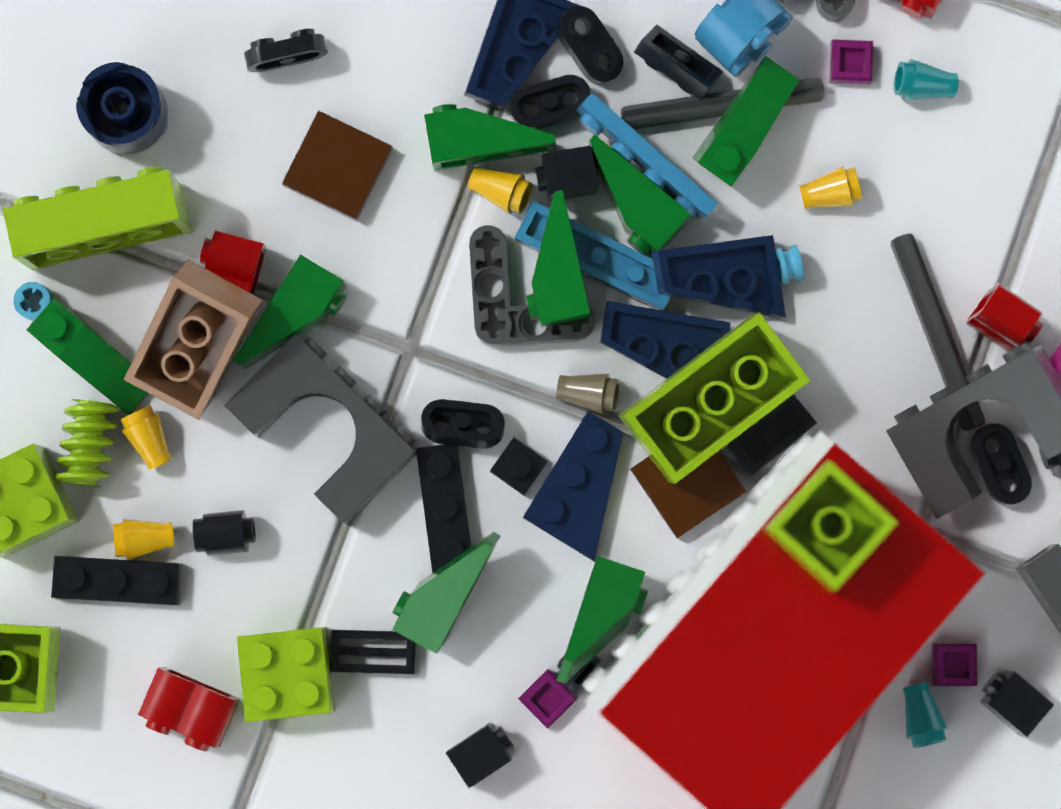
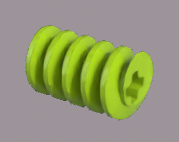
[54,399,119,488]

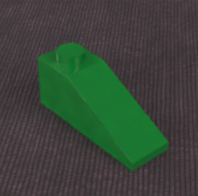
[692,56,799,187]
[424,104,556,171]
[589,134,691,255]
[526,190,591,327]
[233,254,347,369]
[26,298,149,415]
[392,532,501,654]
[557,556,648,683]

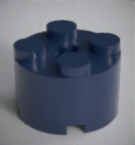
[76,62,168,155]

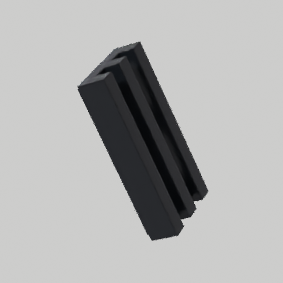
[330,630,416,674]

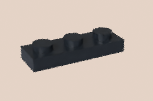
[416,444,472,573]
[51,556,182,605]

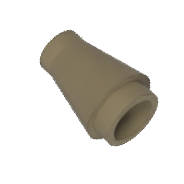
[556,373,620,415]

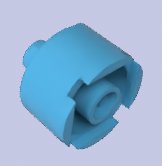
[694,0,793,77]

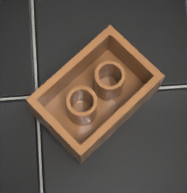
[124,260,263,420]

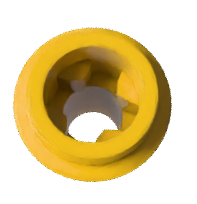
[468,166,533,214]
[799,166,863,209]
[120,405,172,470]
[113,519,174,560]

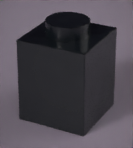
[535,145,598,202]
[980,670,1054,737]
[446,723,514,788]

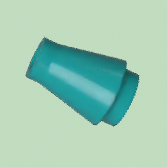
[894,59,959,100]
[903,683,948,748]

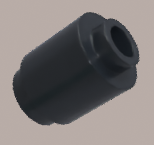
[192,510,256,556]

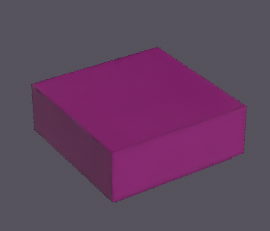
[829,39,873,85]
[932,644,977,686]
[518,669,577,729]

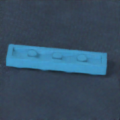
[576,93,718,219]
[514,201,671,311]

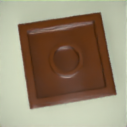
[282,110,393,221]
[630,451,747,539]

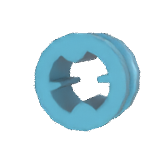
[775,244,804,285]
[13,282,54,321]

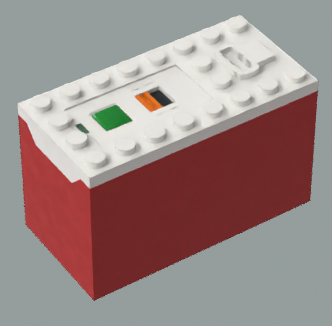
[582,431,985,809]

